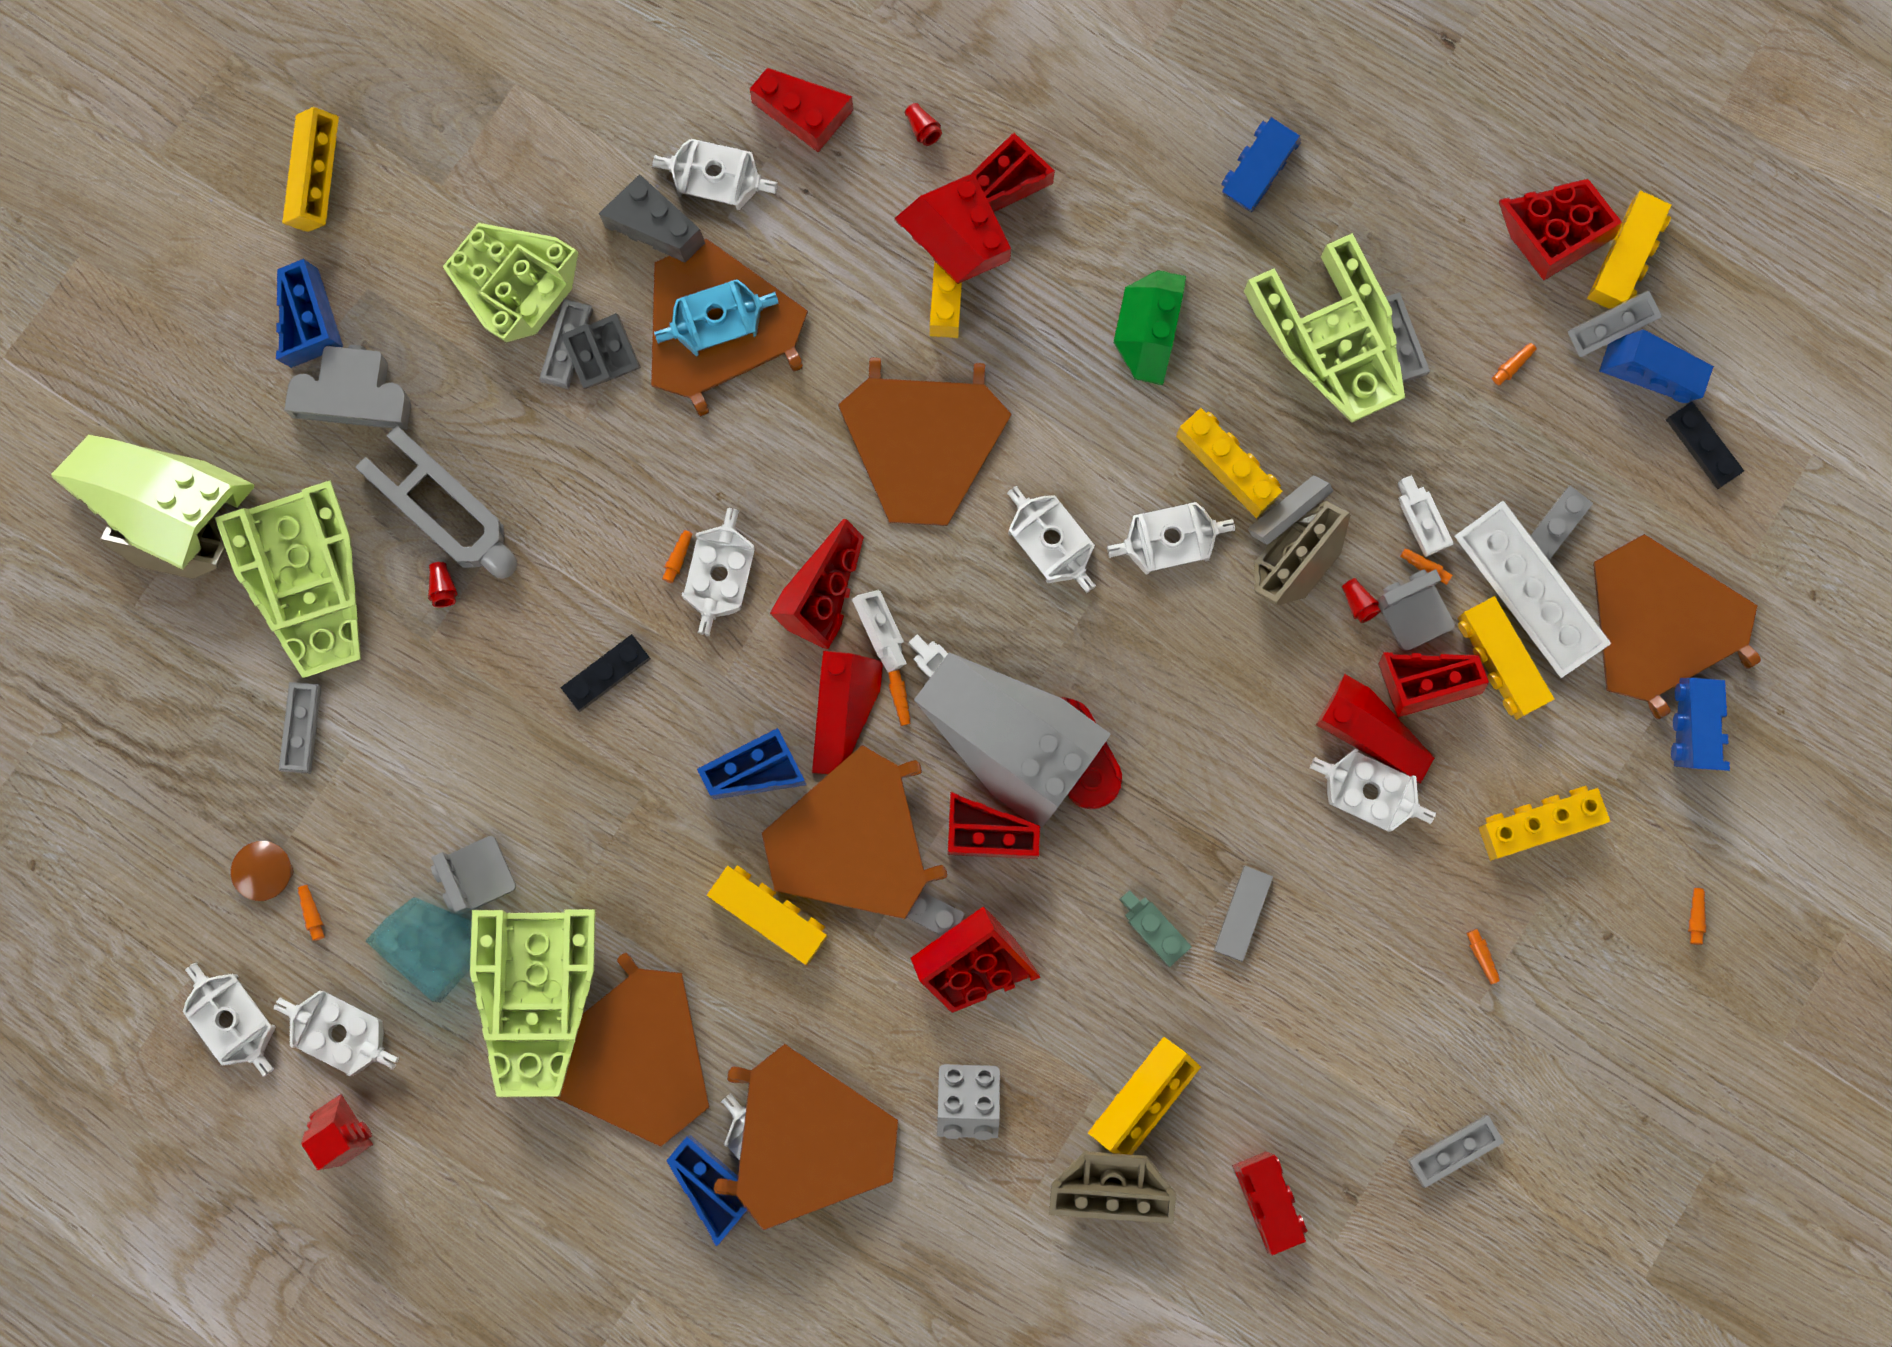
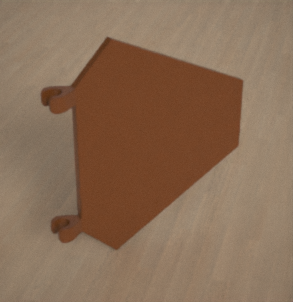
[651,238,808,417]
[838,357,1012,526]
[1593,534,1761,719]
[762,745,948,919]
[554,953,710,1147]
[714,1044,898,1231]

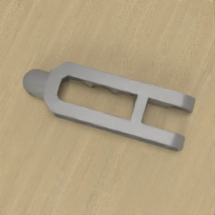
[355,425,517,579]

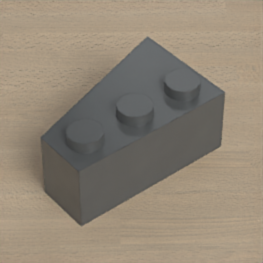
[598,174,705,262]

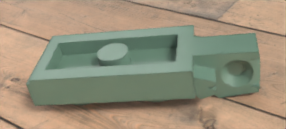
[1119,890,1192,967]

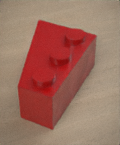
[749,68,853,152]
[972,133,1055,212]
[1378,652,1489,717]
[947,792,1040,859]
[301,1094,373,1171]
[1232,1152,1307,1256]

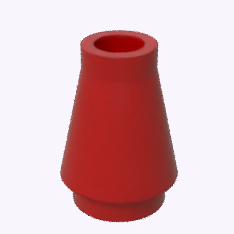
[904,103,942,146]
[428,562,458,608]
[1341,578,1381,623]

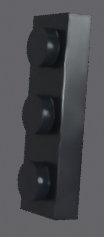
[1666,401,1744,490]
[560,634,651,712]

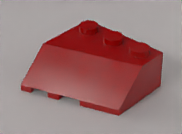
[894,172,1011,284]
[1499,179,1622,281]
[910,906,1041,1013]

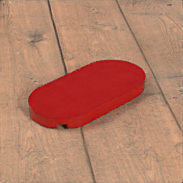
[1060,697,1122,809]

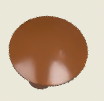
[231,841,294,902]

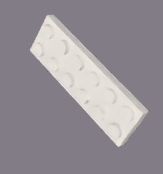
[1455,501,1611,678]

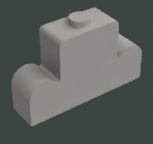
[284,345,411,430]

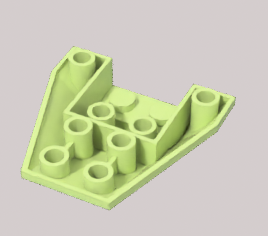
[443,223,578,342]

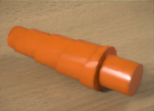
[1492,343,1537,386]
[662,530,693,583]
[1400,548,1453,585]
[888,670,911,726]
[298,885,324,941]
[1688,888,1706,945]
[1466,929,1500,984]

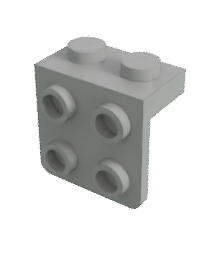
[1377,569,1455,652]
[431,836,516,915]
[937,1064,1000,1140]

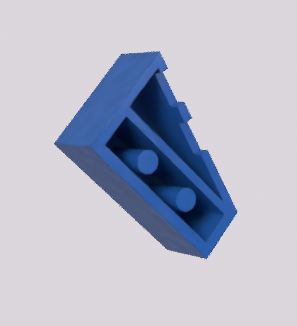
[1221,117,1301,213]
[276,259,343,368]
[1599,329,1714,403]
[1671,678,1730,771]
[697,728,807,800]
[666,1135,747,1247]

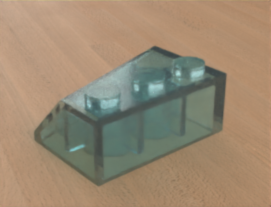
[365,897,472,1003]

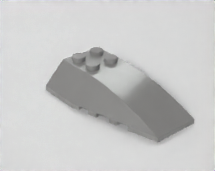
[914,652,1111,830]

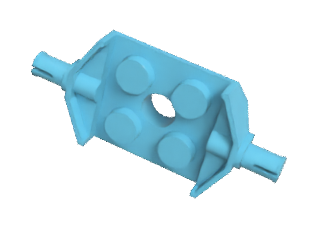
[654,279,779,356]

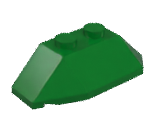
[1113,270,1186,385]

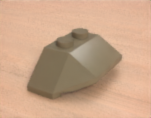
[1254,501,1351,605]
[101,519,226,579]
[1049,1152,1176,1224]

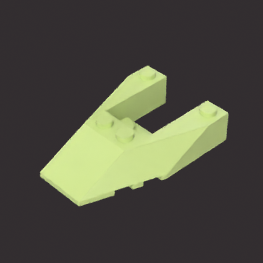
[1244,233,1405,423]

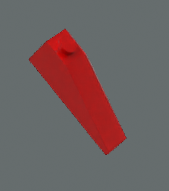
[770,519,864,649]
[812,651,883,775]
[1316,674,1435,784]

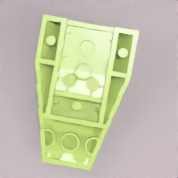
[51,435,254,570]
[215,480,361,678]
[470,909,596,1097]

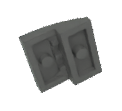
[561,313,641,389]

